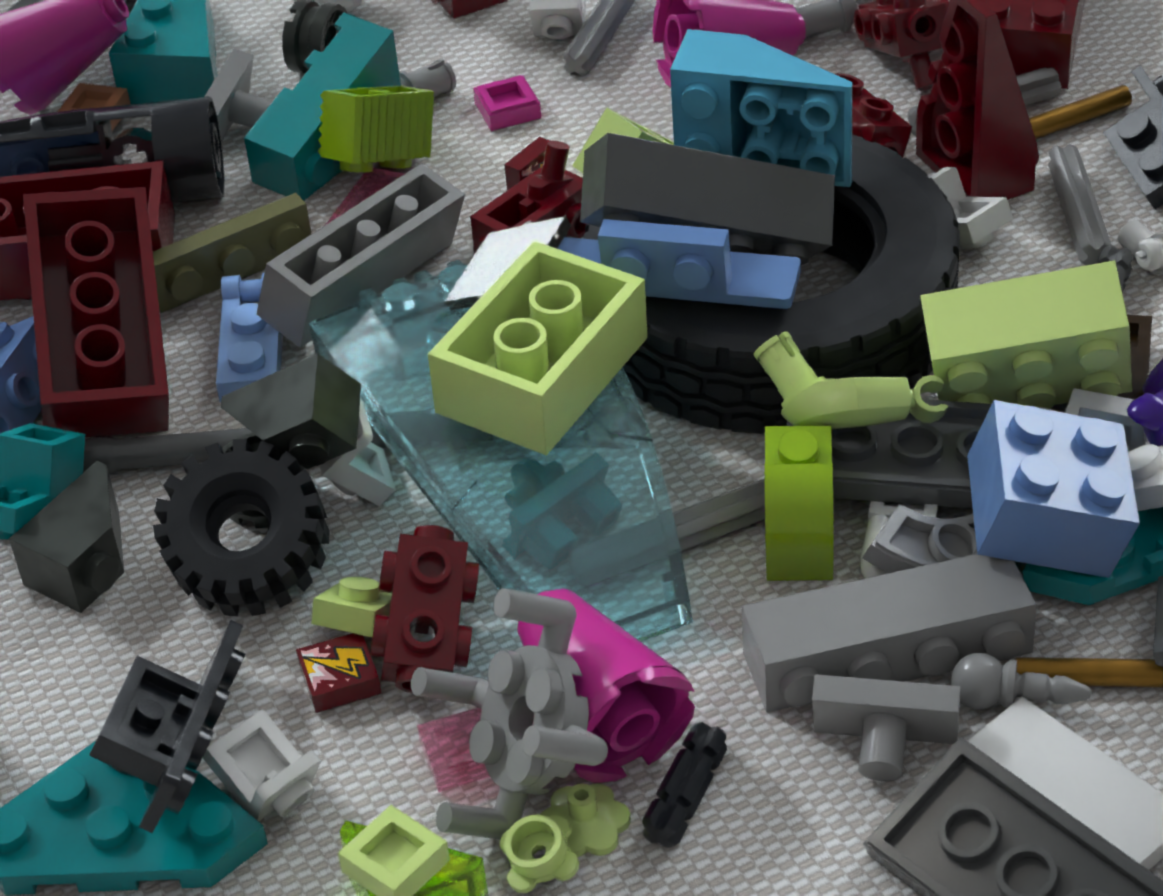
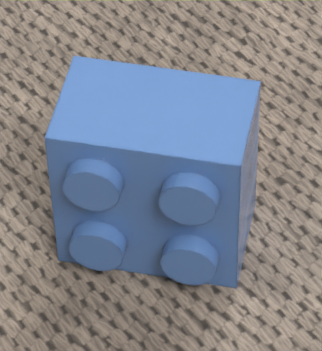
[967,400,1140,578]

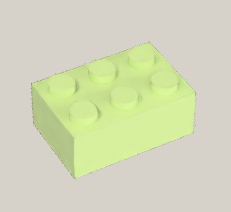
[428,241,647,456]
[920,260,1132,408]

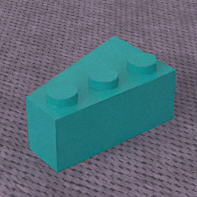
[109,0,218,104]
[244,12,401,201]

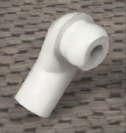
[1117,220,1163,275]

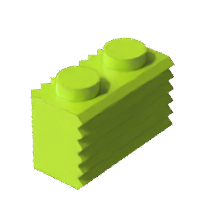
[318,85,434,173]

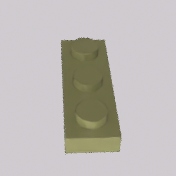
[153,193,312,313]

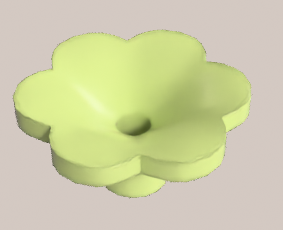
[540,783,631,858]

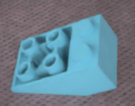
[670,29,852,187]

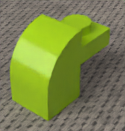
[764,425,834,581]

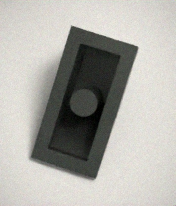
[221,353,361,469]
[9,461,124,613]

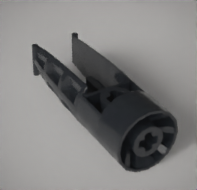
[0,96,225,203]

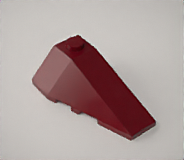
[916,0,1039,200]

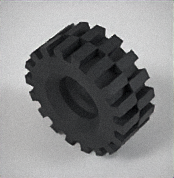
[153,439,330,617]

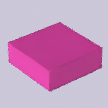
[473,75,542,131]

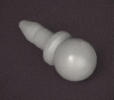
[951,653,1092,710]

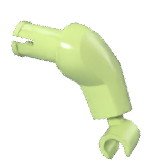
[753,332,948,430]

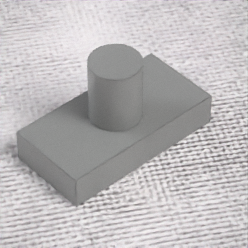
[204,49,273,143]
[812,674,960,781]

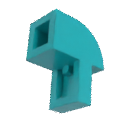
[0,423,85,540]

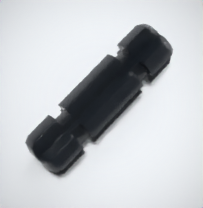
[642,722,727,848]

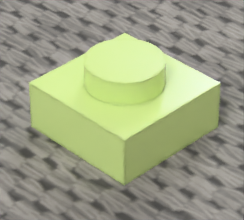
[311,577,392,637]
[338,805,450,896]

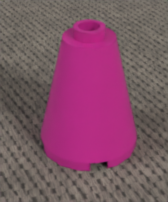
[0,0,129,115]
[653,0,806,87]
[517,589,695,783]

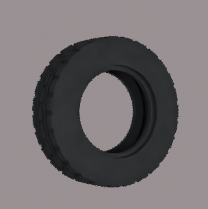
[583,135,960,434]

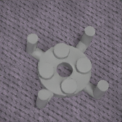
[411,588,608,839]

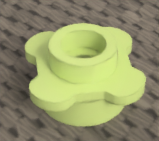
[500,815,579,893]

